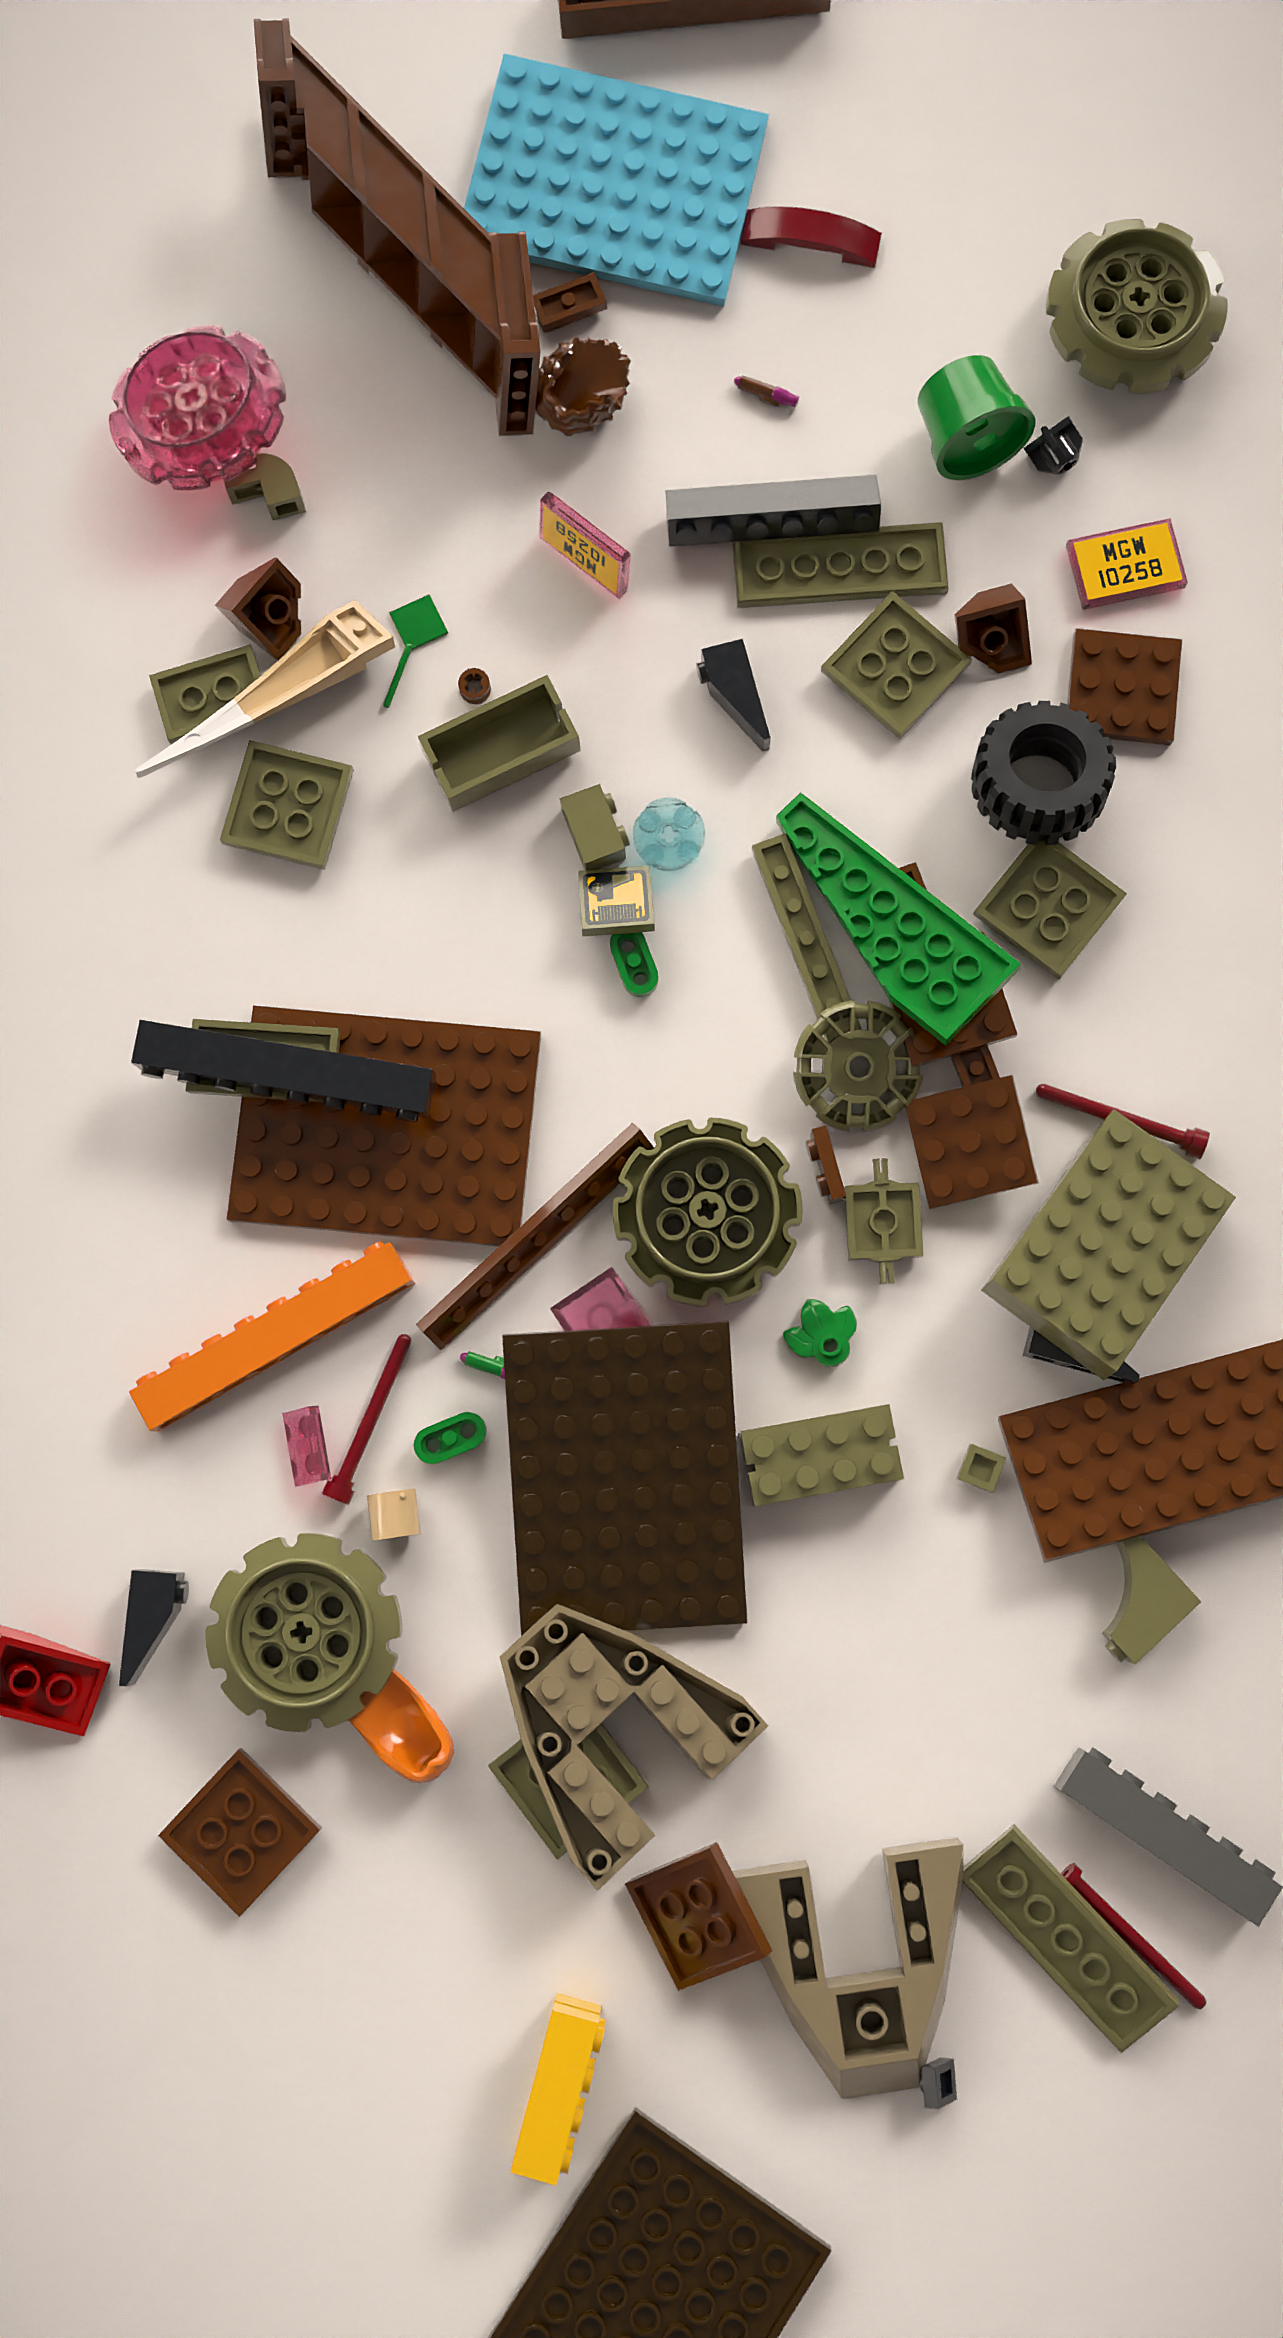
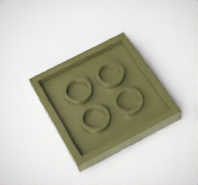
[821,591,972,739]
[220,740,354,870]
[973,841,1127,979]
[488,1722,649,1860]

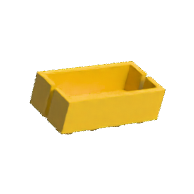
[510,1993,606,2186]

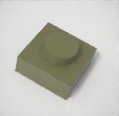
[956,1444,1006,1493]

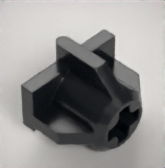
[1023,416,1083,475]

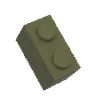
[559,784,630,870]

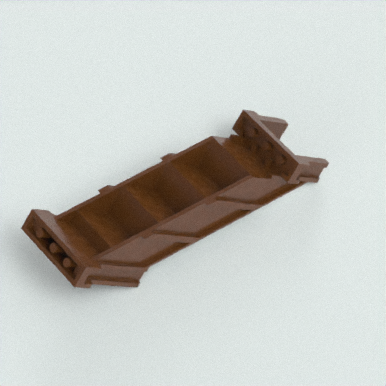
[253,18,541,436]

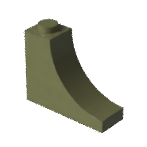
[1102,1536,1201,1664]

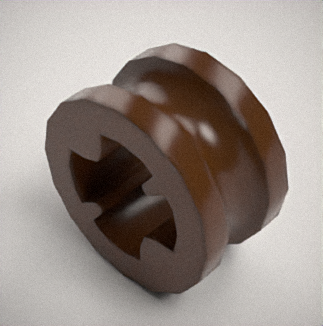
[458,668,491,705]

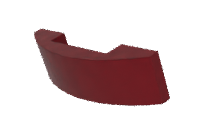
[741,206,882,268]

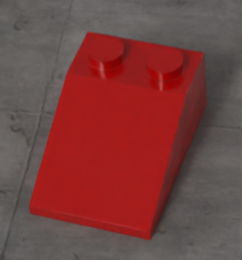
[0,1625,111,1737]

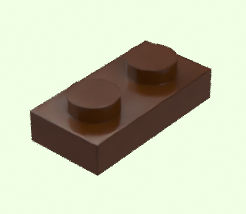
[533,272,607,333]
[806,1125,846,1204]

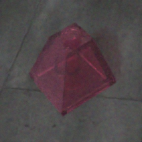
[550,1267,654,1330]

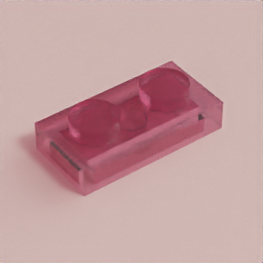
[282,1405,331,1487]

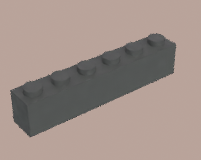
[1054,1747,1283,1927]

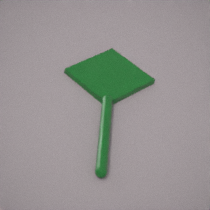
[383,594,448,708]

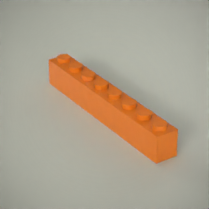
[128,1241,416,1432]

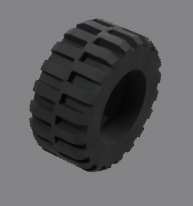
[971,701,1116,845]

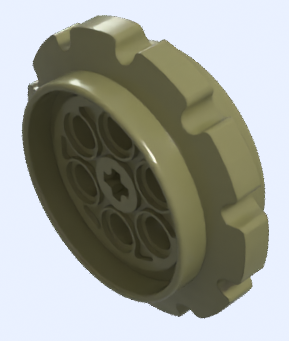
[1046,219,1228,394]
[613,1117,803,1307]
[205,1533,402,1732]

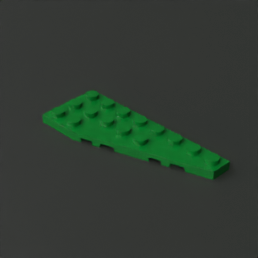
[776,792,1021,1045]

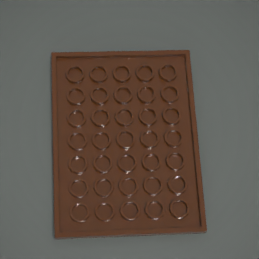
[226,1005,541,1246]

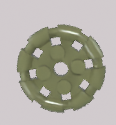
[793,1000,923,1132]

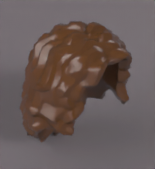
[535,337,631,436]

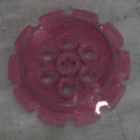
[109,326,286,491]

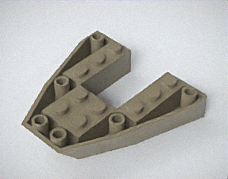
[499,1604,768,1891]
[732,1837,964,2099]

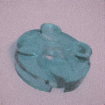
[633,798,705,871]

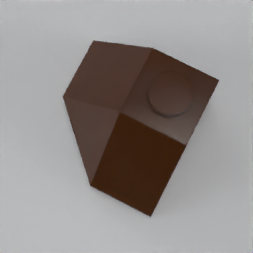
[215,557,301,660]
[954,583,1032,674]

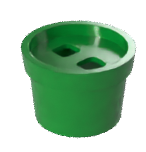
[917,355,1036,480]

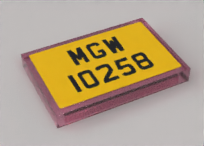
[539,491,631,599]
[1066,518,1188,610]

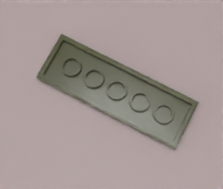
[732,522,949,608]
[962,1824,1179,2053]

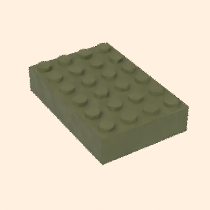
[981,1109,1236,1380]

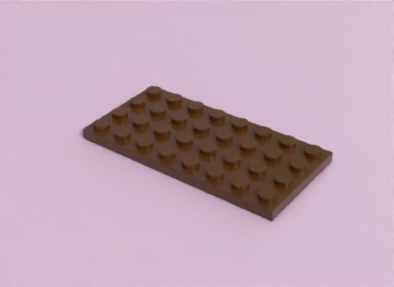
[998,1339,1283,1563]

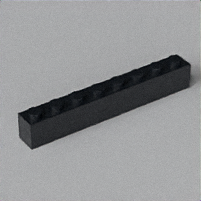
[131,1020,437,1122]

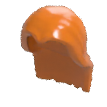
[348,1670,454,1783]

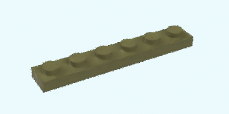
[751,833,862,1044]

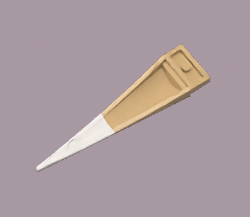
[135,600,395,778]

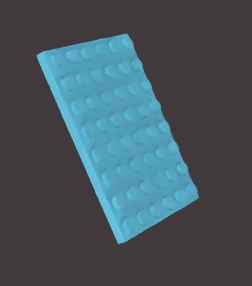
[464,53,769,307]

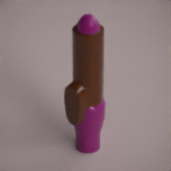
[734,375,800,408]

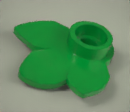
[783,1299,857,1367]

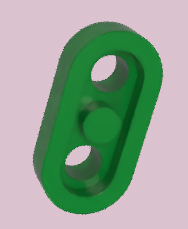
[610,932,659,997]
[414,1412,487,1464]

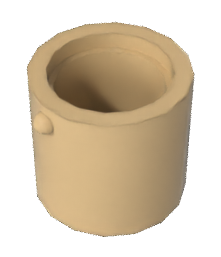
[367,1489,421,1541]

